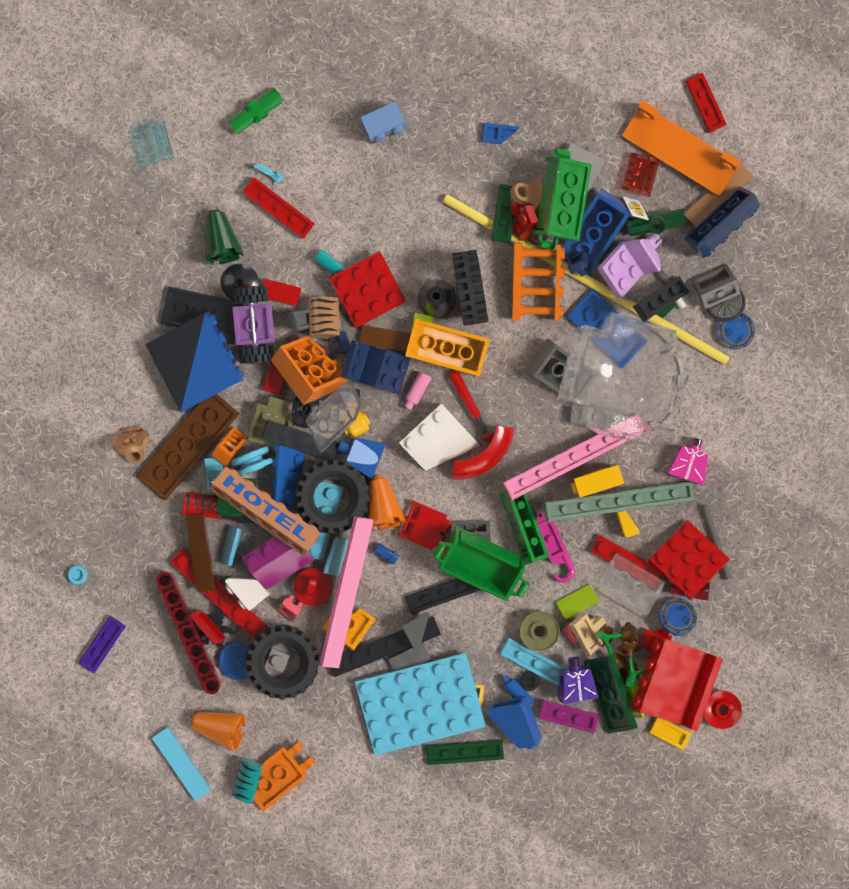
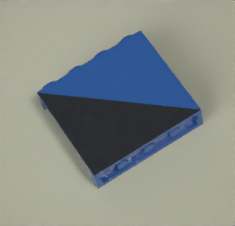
[145,312,244,413]

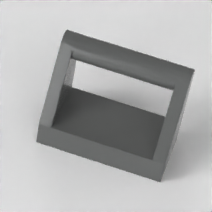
[691,264,741,309]

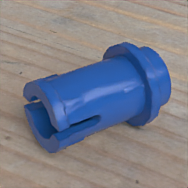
[374,543,400,565]

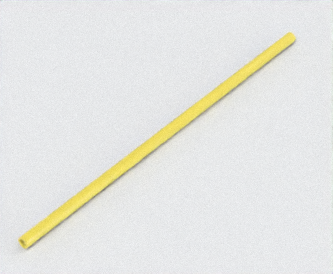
[443,194,730,365]

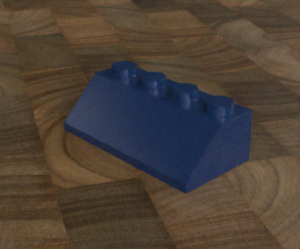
[684,186,760,258]

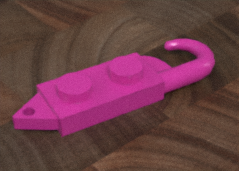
[537,511,575,583]

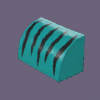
[232,758,263,804]

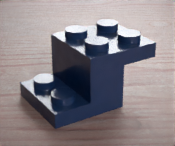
[341,340,411,395]

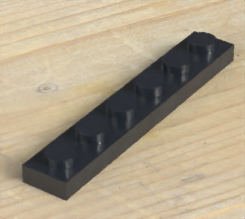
[330,617,441,678]

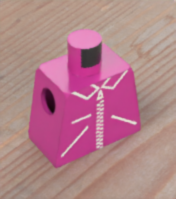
[667,437,708,485]

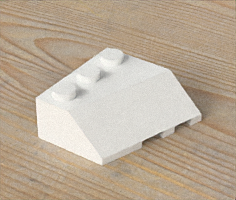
[399,404,480,471]

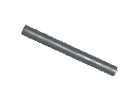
[701,505,732,580]

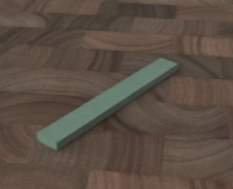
[543,481,695,522]

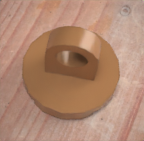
[510,178,544,216]
[111,426,150,464]

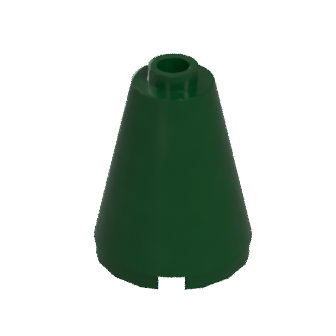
[205,209,244,265]

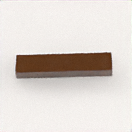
[185,514,216,592]

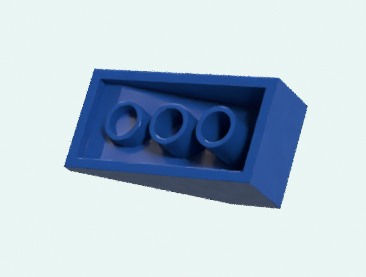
[562,188,631,276]

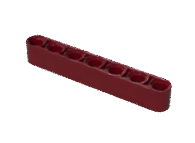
[156,571,222,695]

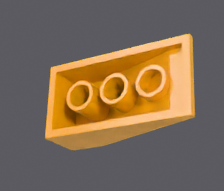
[405,319,490,377]

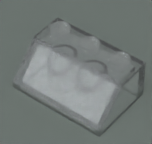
[305,387,362,452]
[593,553,666,619]

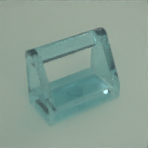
[131,121,174,167]

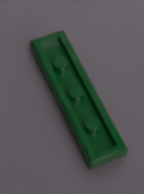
[426,740,504,765]

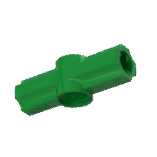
[228,87,284,135]

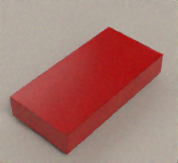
[263,278,302,306]
[262,353,285,395]
[190,610,226,644]

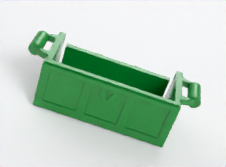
[532,148,592,249]
[433,526,530,601]

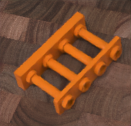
[512,242,565,321]

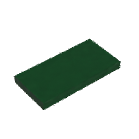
[584,654,638,734]

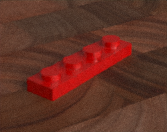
[243,177,315,239]
[590,534,664,589]

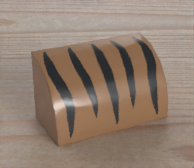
[308,297,340,339]

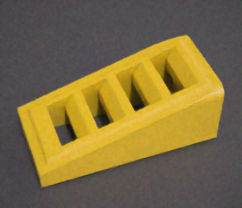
[616,511,640,538]

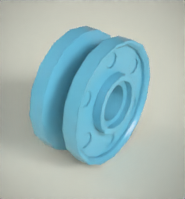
[230,447,273,476]

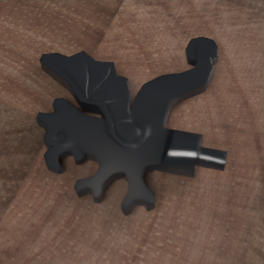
[200,604,242,650]

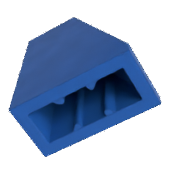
[487,696,542,749]

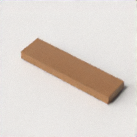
[685,163,754,227]

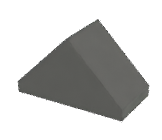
[402,612,430,651]

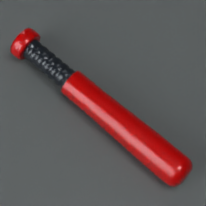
[449,370,493,441]

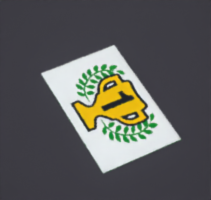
[623,196,649,220]

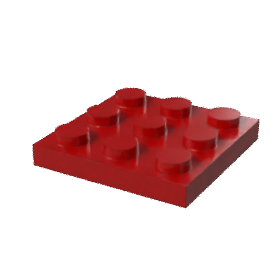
[329,250,407,328]
[648,520,730,601]

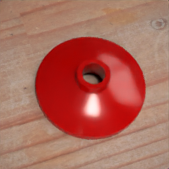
[704,691,742,729]

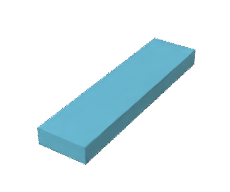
[500,637,565,686]
[152,727,212,801]

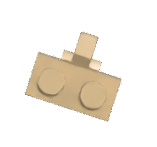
[569,613,606,656]

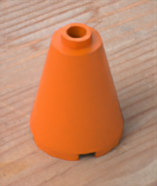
[368,476,406,530]
[190,712,246,751]

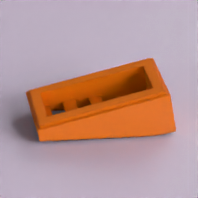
[212,427,249,466]

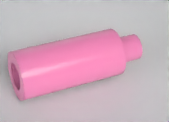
[404,371,431,409]

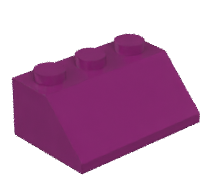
[242,537,315,589]

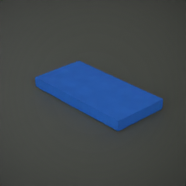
[566,289,648,368]

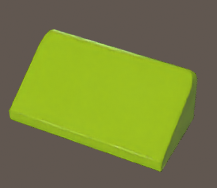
[556,584,599,620]

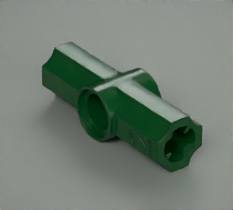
[627,208,687,237]

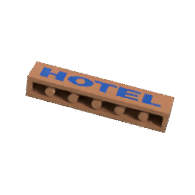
[210,467,321,557]

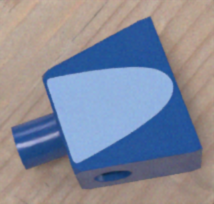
[338,437,386,478]

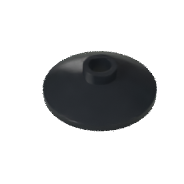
[221,264,259,300]
[292,395,320,428]

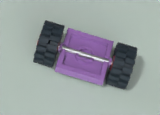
[232,286,275,364]

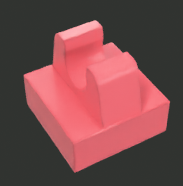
[277,595,303,622]

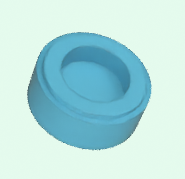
[68,565,88,585]

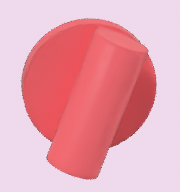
[561,622,578,644]

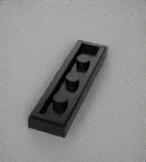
[633,276,689,323]
[261,419,339,460]
[405,578,481,615]

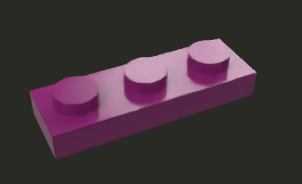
[539,699,599,733]

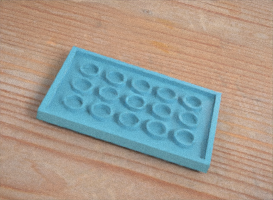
[355,652,486,755]

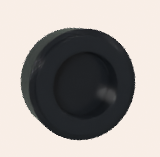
[520,671,539,691]

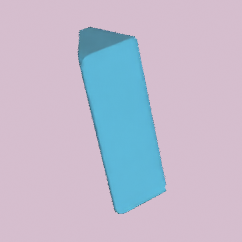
[219,525,242,566]
[324,536,348,576]

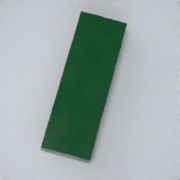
[491,184,519,244]

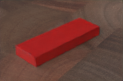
[685,73,727,133]

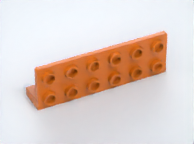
[622,100,741,196]

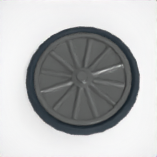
[706,288,746,322]

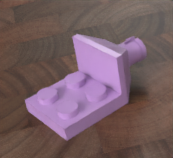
[597,233,662,298]

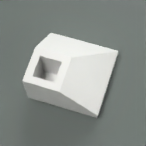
[225,576,270,611]

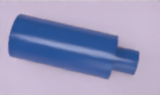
[501,675,534,705]

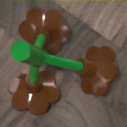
[596,622,638,669]
[617,642,650,687]

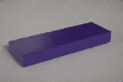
[79,615,126,674]

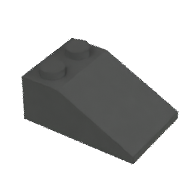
[525,338,598,404]

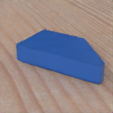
[481,123,519,144]

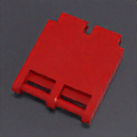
[397,500,452,550]

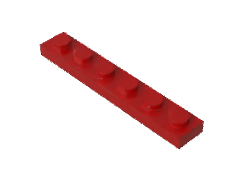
[170,548,268,639]

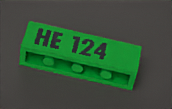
[499,490,550,565]

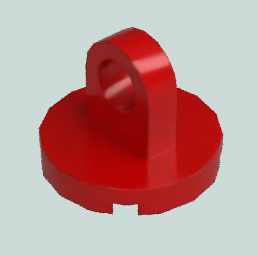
[294,568,332,606]

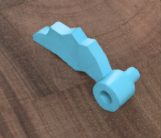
[253,163,284,185]

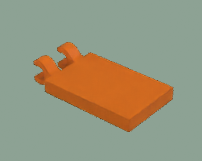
[254,741,315,812]

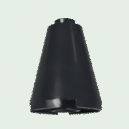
[418,279,456,318]

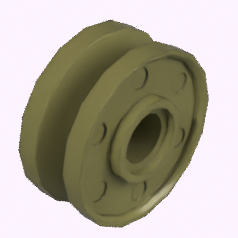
[519,611,560,652]

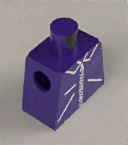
[558,656,598,704]

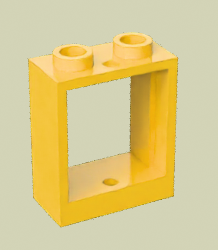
[570,465,624,497]

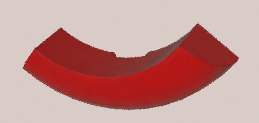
[453,426,515,480]

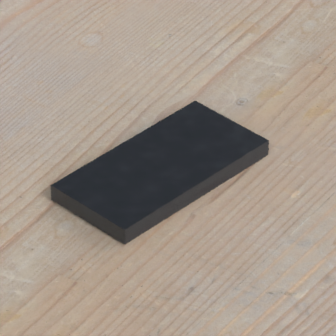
[161,286,244,340]

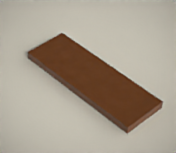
[137,394,240,501]

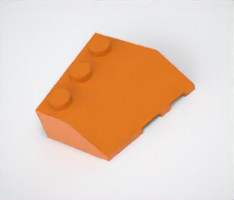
[271,336,349,405]

